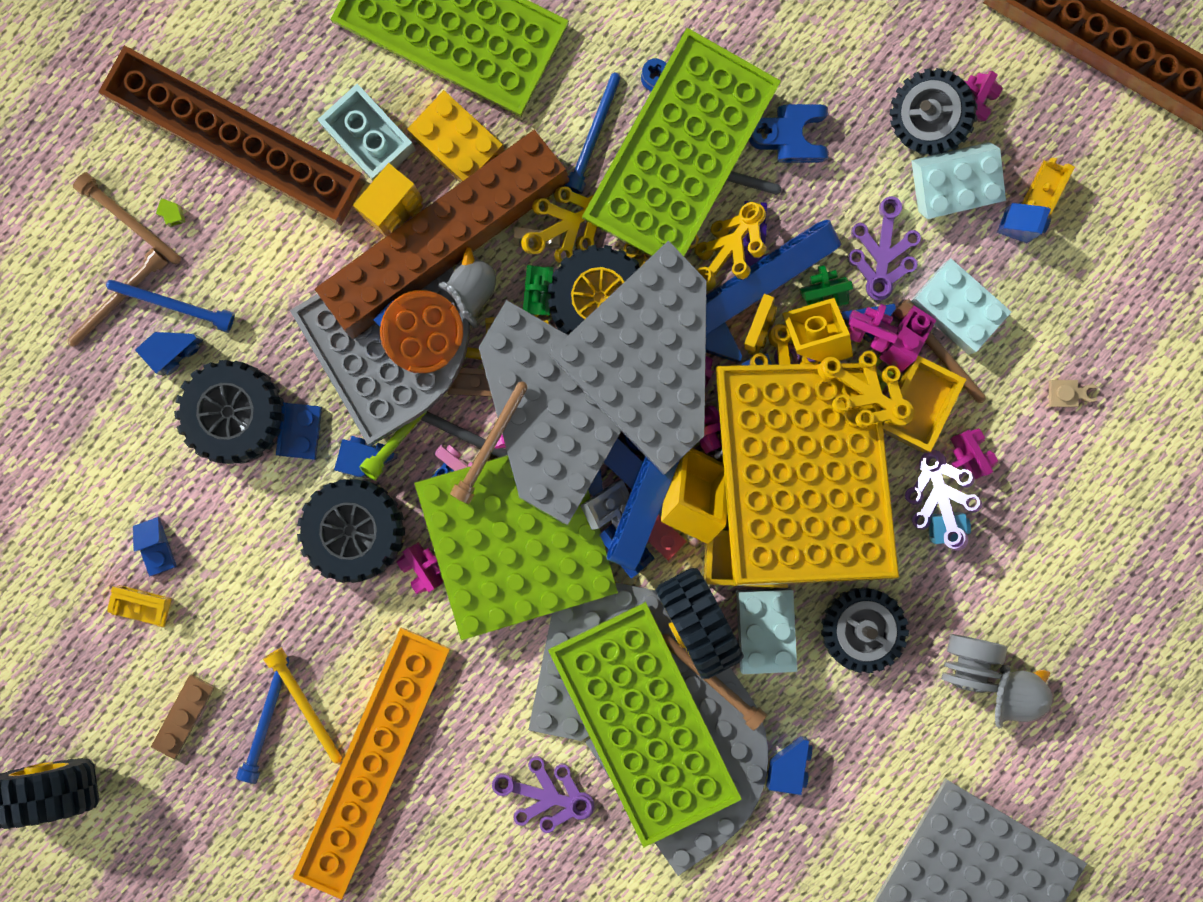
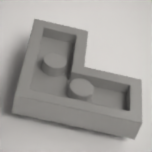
[580,480,630,530]

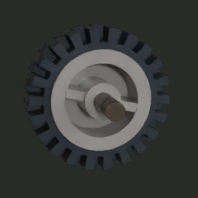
[890,68,978,156]
[821,587,909,673]

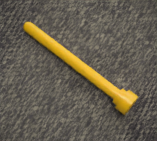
[263,647,342,764]

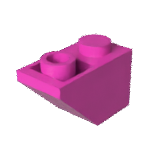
[879,305,936,372]

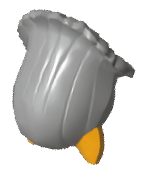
[438,247,496,328]
[995,664,1053,729]

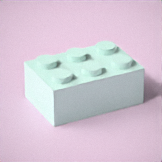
[317,84,416,181]
[911,142,1006,219]
[911,258,1011,355]
[736,588,797,674]

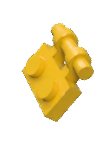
[744,294,777,356]

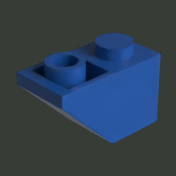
[997,203,1051,243]
[135,332,203,376]
[334,436,398,478]
[766,736,813,795]

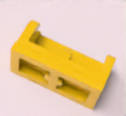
[1021,158,1075,216]
[107,585,172,627]

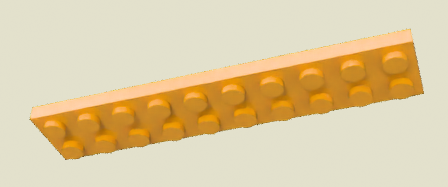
[292,627,451,900]

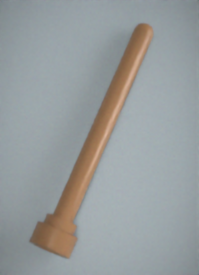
[73,172,181,264]
[68,248,168,347]
[893,298,986,403]
[450,381,528,504]
[662,634,767,731]

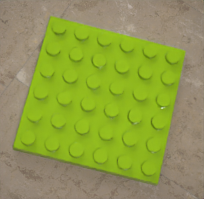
[414,455,618,641]

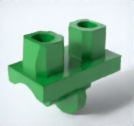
[523,265,554,316]
[799,265,853,306]

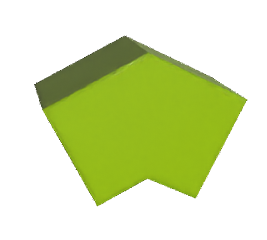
[155,198,186,227]

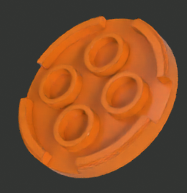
[380,290,463,373]

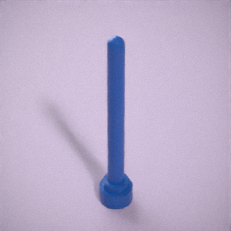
[563,72,621,194]
[106,280,235,333]
[236,657,289,784]

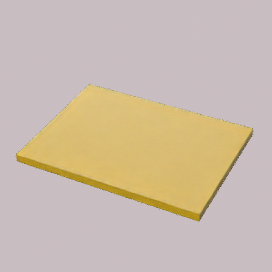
[716,363,899,586]

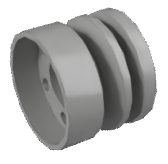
[941,634,1008,693]

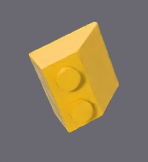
[782,298,853,364]

